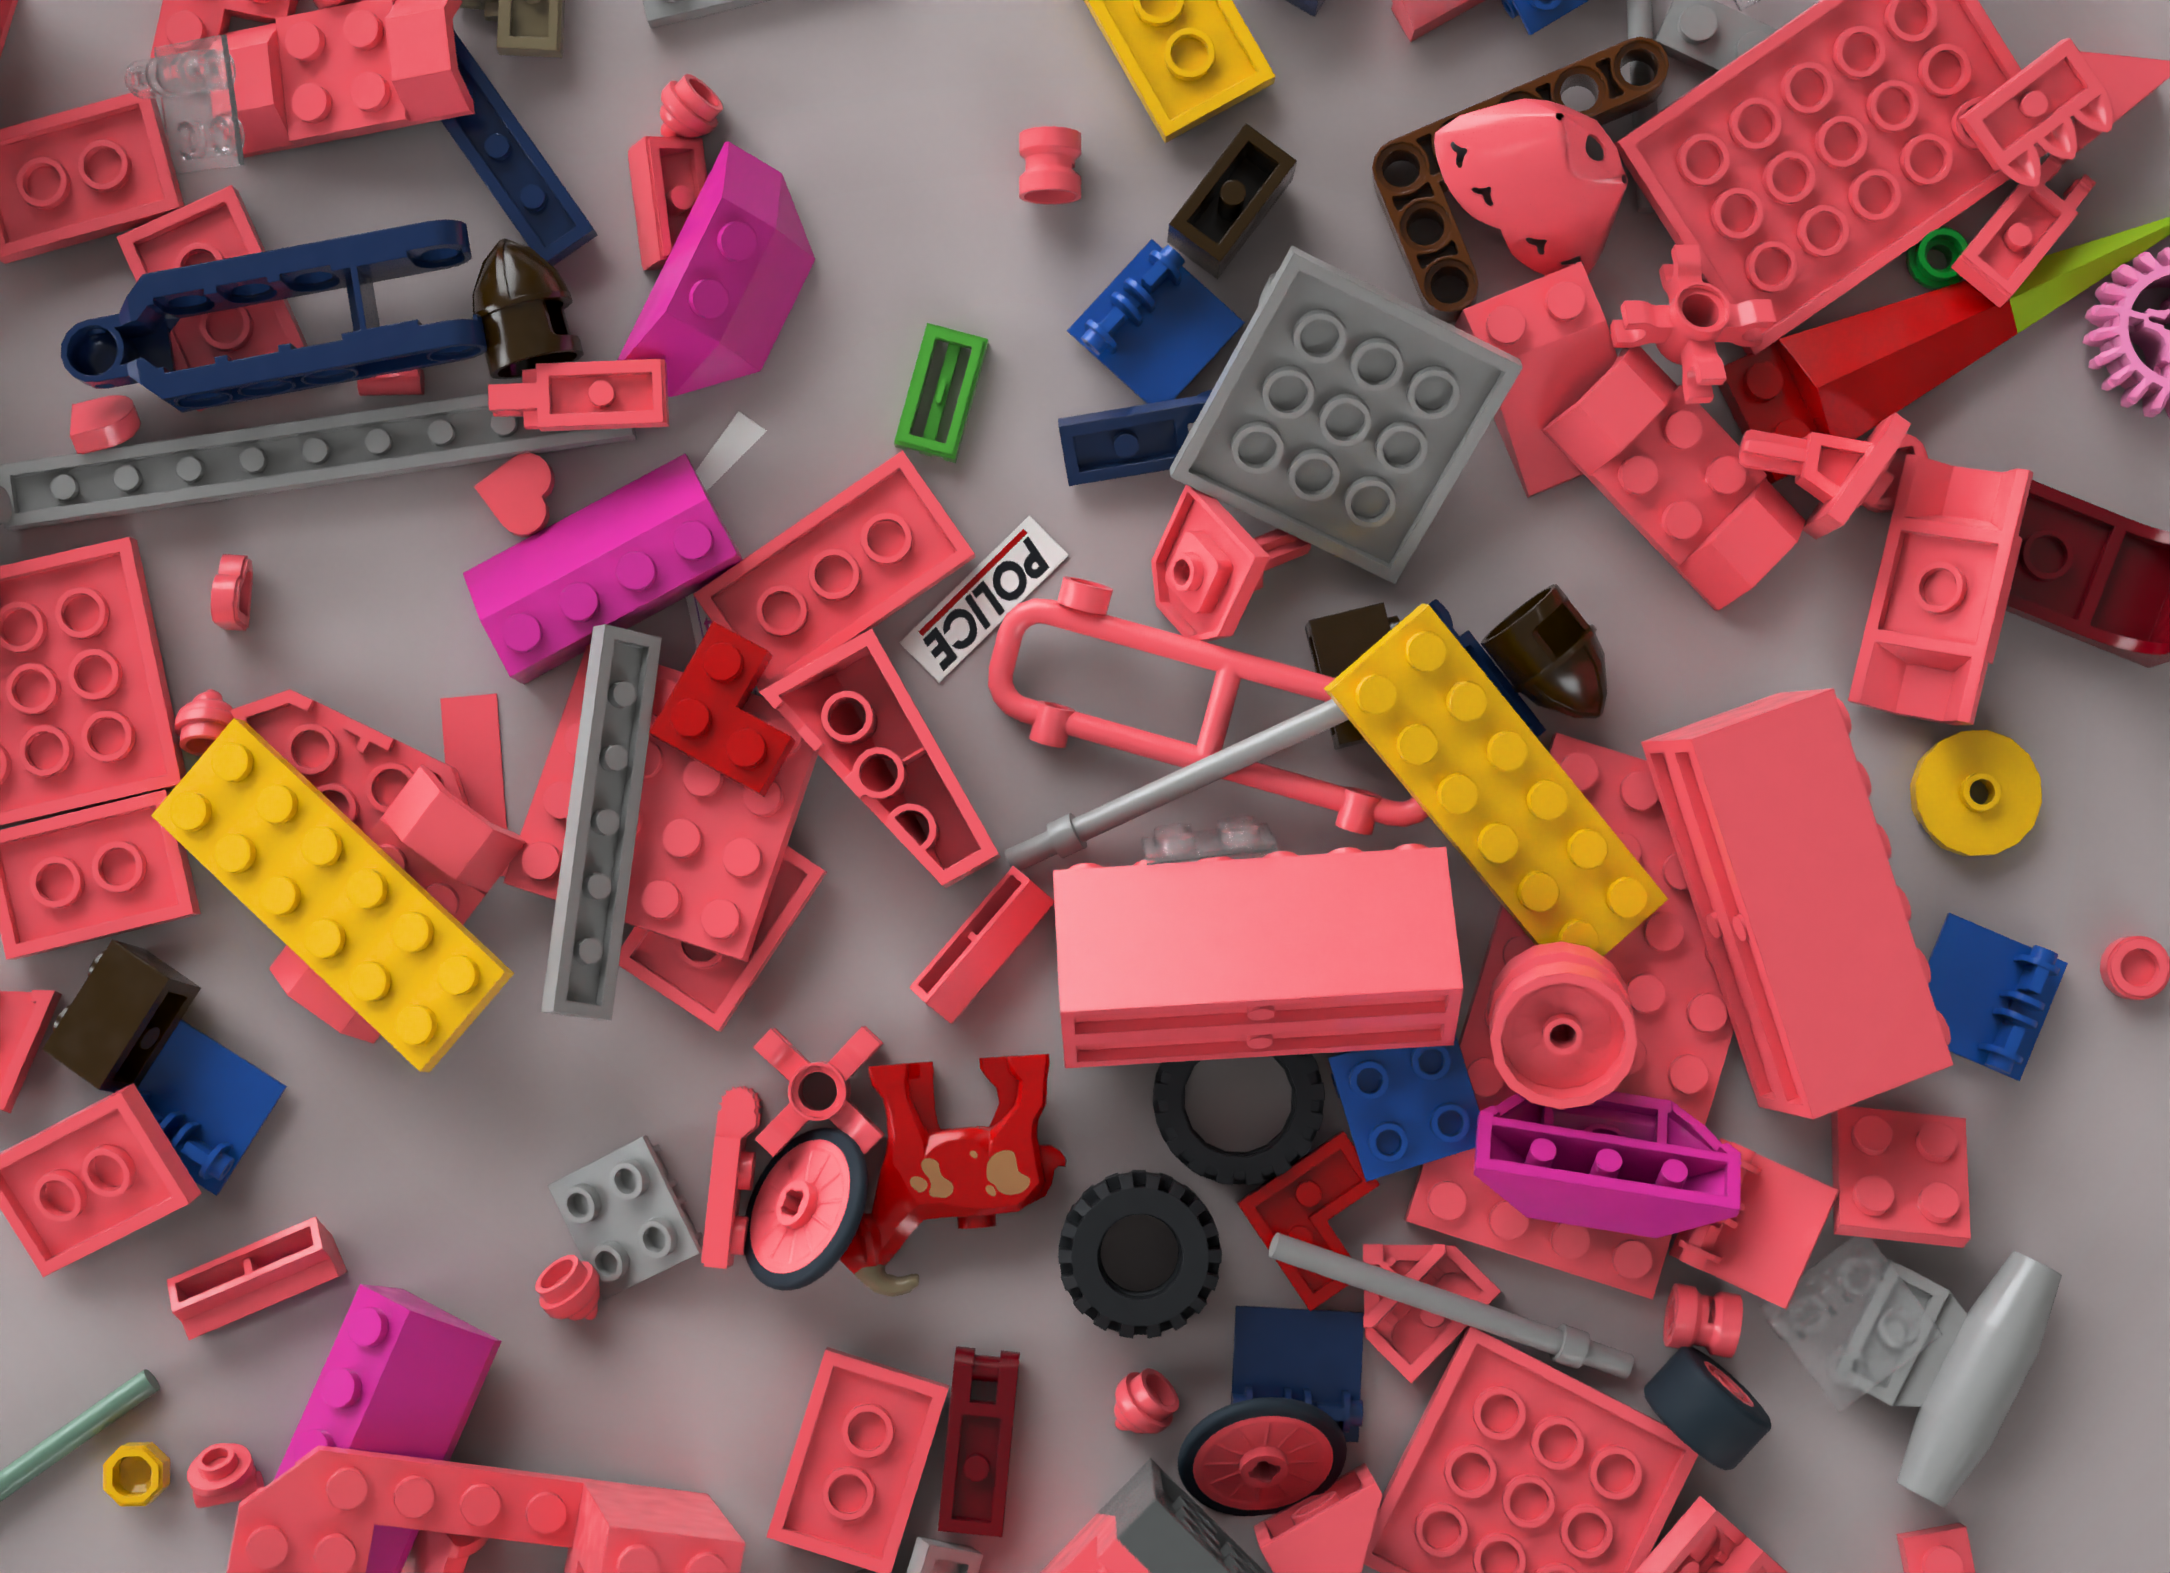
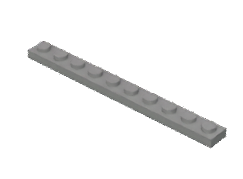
[0,393,636,531]

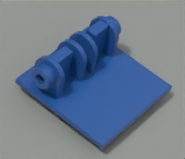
[1067,239,1245,404]
[1928,913,2068,1081]
[137,1019,287,1196]
[1328,1036,1480,1182]

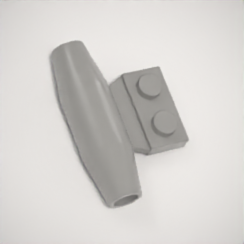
[1830,1251,2062,1508]

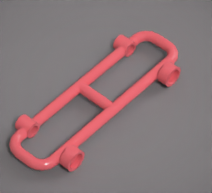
[988,576,1429,835]

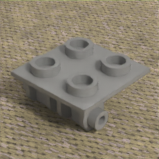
[547,1135,703,1300]

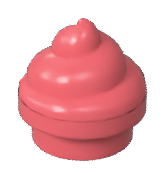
[660,74,723,138]
[174,689,234,756]
[535,1255,600,1321]
[1114,1368,1179,1434]

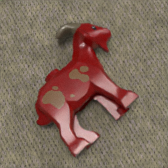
[839,1053,1067,1297]

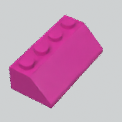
[463,453,743,684]
[274,1284,502,1573]

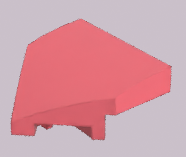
[1363,1244,1501,1384]

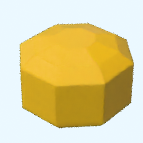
[103,1442,170,1507]

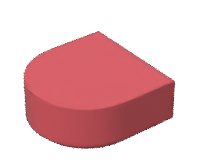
[70,395,141,454]

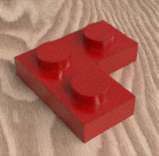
[649,621,796,797]
[1236,1130,1380,1311]

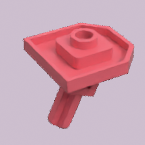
[1739,413,1911,539]
[1151,485,1311,642]

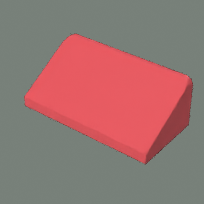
[628,136,707,270]

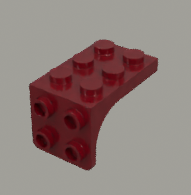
[2006,480,2170,668]

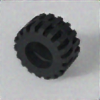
[1058,1170,1222,1339]

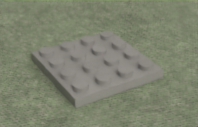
[1170,246,1523,584]

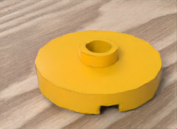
[1910,730,2042,857]

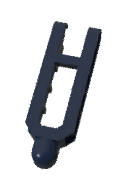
[61,220,487,413]

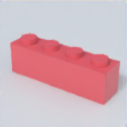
[759,629,1001,888]

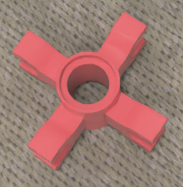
[1609,244,1776,404]
[753,1026,885,1157]

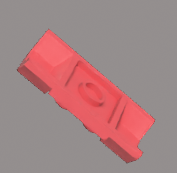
[209,0,475,158]
[1542,346,1806,611]
[1848,454,2033,726]
[269,765,526,1044]

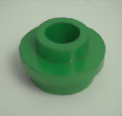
[1906,226,1969,290]

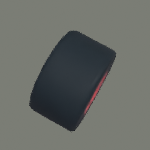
[1644,1346,1771,1470]

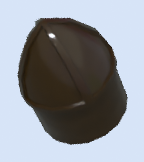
[472,239,584,379]
[1480,584,1607,719]

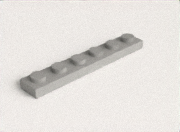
[541,624,662,1021]

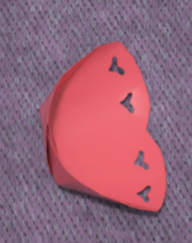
[1434,98,1628,276]

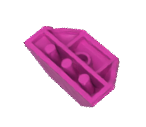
[617,142,816,397]
[1474,1091,1741,1238]

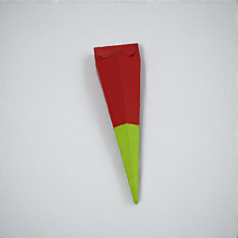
[1718,217,2170,484]

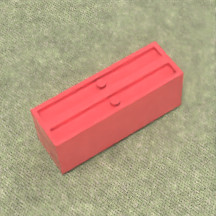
[1641,688,1954,1119]
[1053,843,1463,1069]

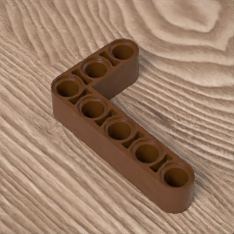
[1372,37,1669,323]

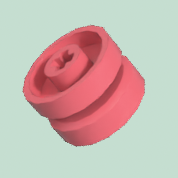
[1487,941,1638,1109]

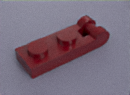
[938,1346,1020,1537]

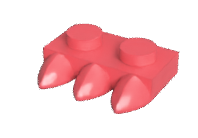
[1958,38,2113,187]

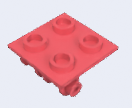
[1668,1138,1840,1310]

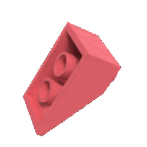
[1454,262,1617,498]

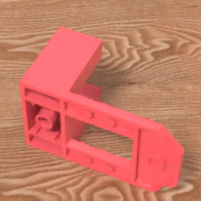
[226,1445,745,1573]

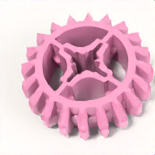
[2082,247,2170,419]

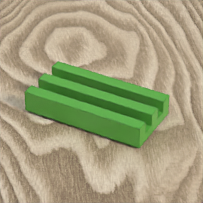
[894,323,989,463]

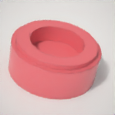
[2100,936,2170,1000]

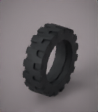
[1153,1054,1325,1185]

